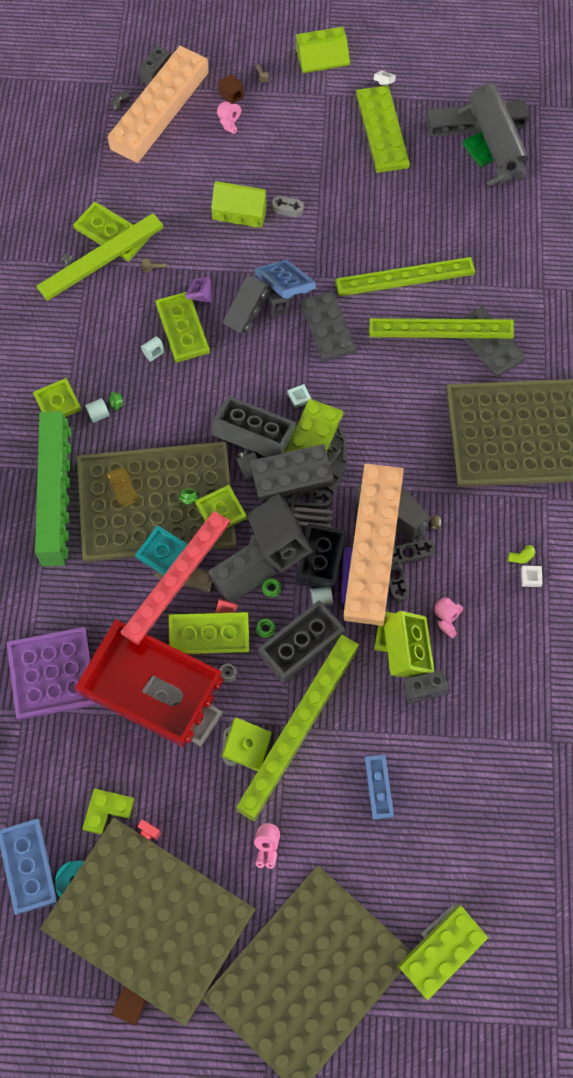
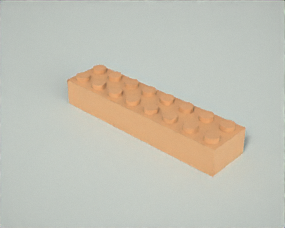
[108,46,209,163]
[344,464,404,626]

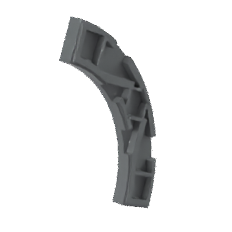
[315,398,347,494]

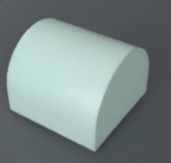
[141,336,165,362]
[85,398,109,423]
[310,586,333,607]

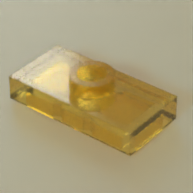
[107,466,138,507]

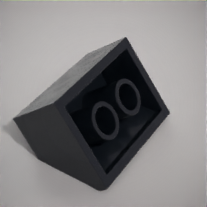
[296,523,346,588]

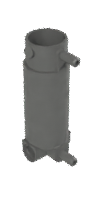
[457,83,528,187]

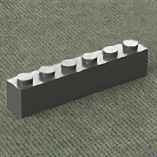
[425,100,529,137]

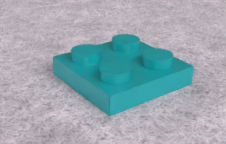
[135,525,188,576]

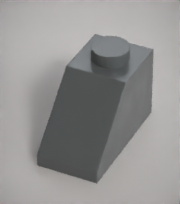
[267,288,290,317]

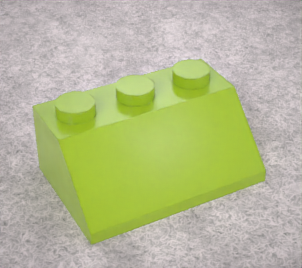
[296,26,350,73]
[211,181,266,228]
[384,611,434,678]

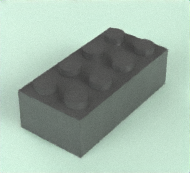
[211,396,296,457]
[250,444,334,503]
[258,600,345,685]

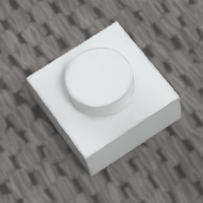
[374,70,396,86]
[521,566,542,587]

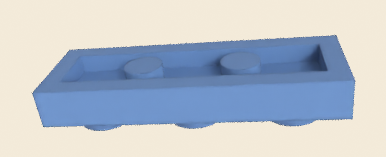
[364,755,394,820]

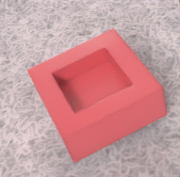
[215,598,238,613]
[137,820,161,841]

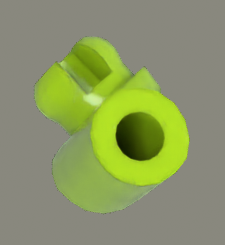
[508,545,535,564]

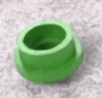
[108,392,123,410]
[179,489,198,504]
[262,578,281,598]
[256,618,276,638]

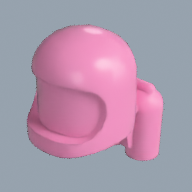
[217,101,241,134]
[434,598,463,638]
[254,823,280,869]

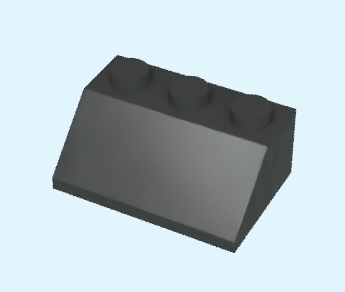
[207,540,276,602]

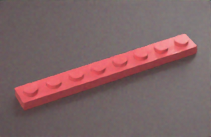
[121,511,230,645]

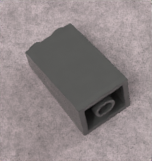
[354,484,430,542]
[247,493,313,573]

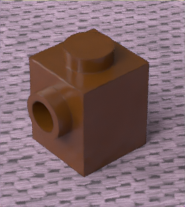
[218,74,244,104]

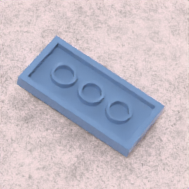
[255,259,316,298]
[0,819,58,915]

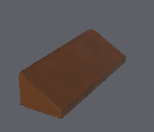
[112,986,147,1026]

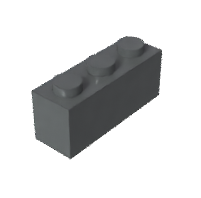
[223,274,271,334]

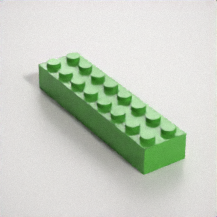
[35,411,71,567]

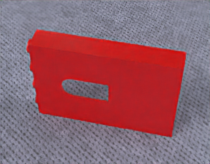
[75,619,224,748]

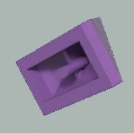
[185,276,212,303]

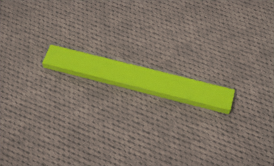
[36,213,163,301]
[335,257,475,297]
[369,318,514,339]

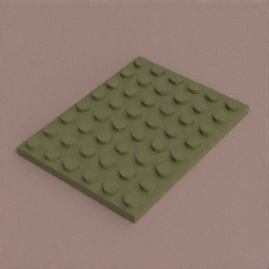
[446,379,573,487]
[77,441,237,563]
[40,818,256,1027]
[202,865,411,1078]

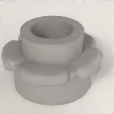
[219,663,238,682]

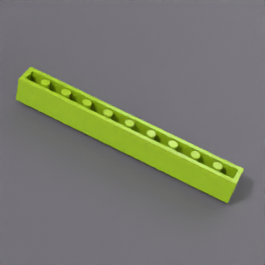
[236,634,359,822]

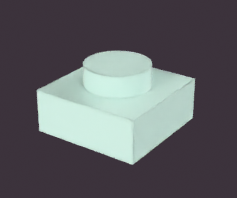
[287,384,311,409]

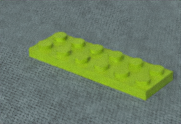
[356,85,410,173]

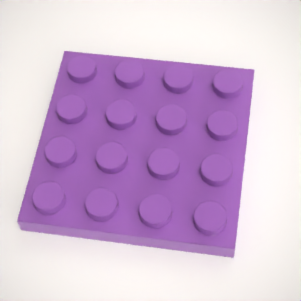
[6,627,97,720]

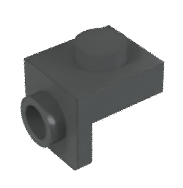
[235,449,257,480]

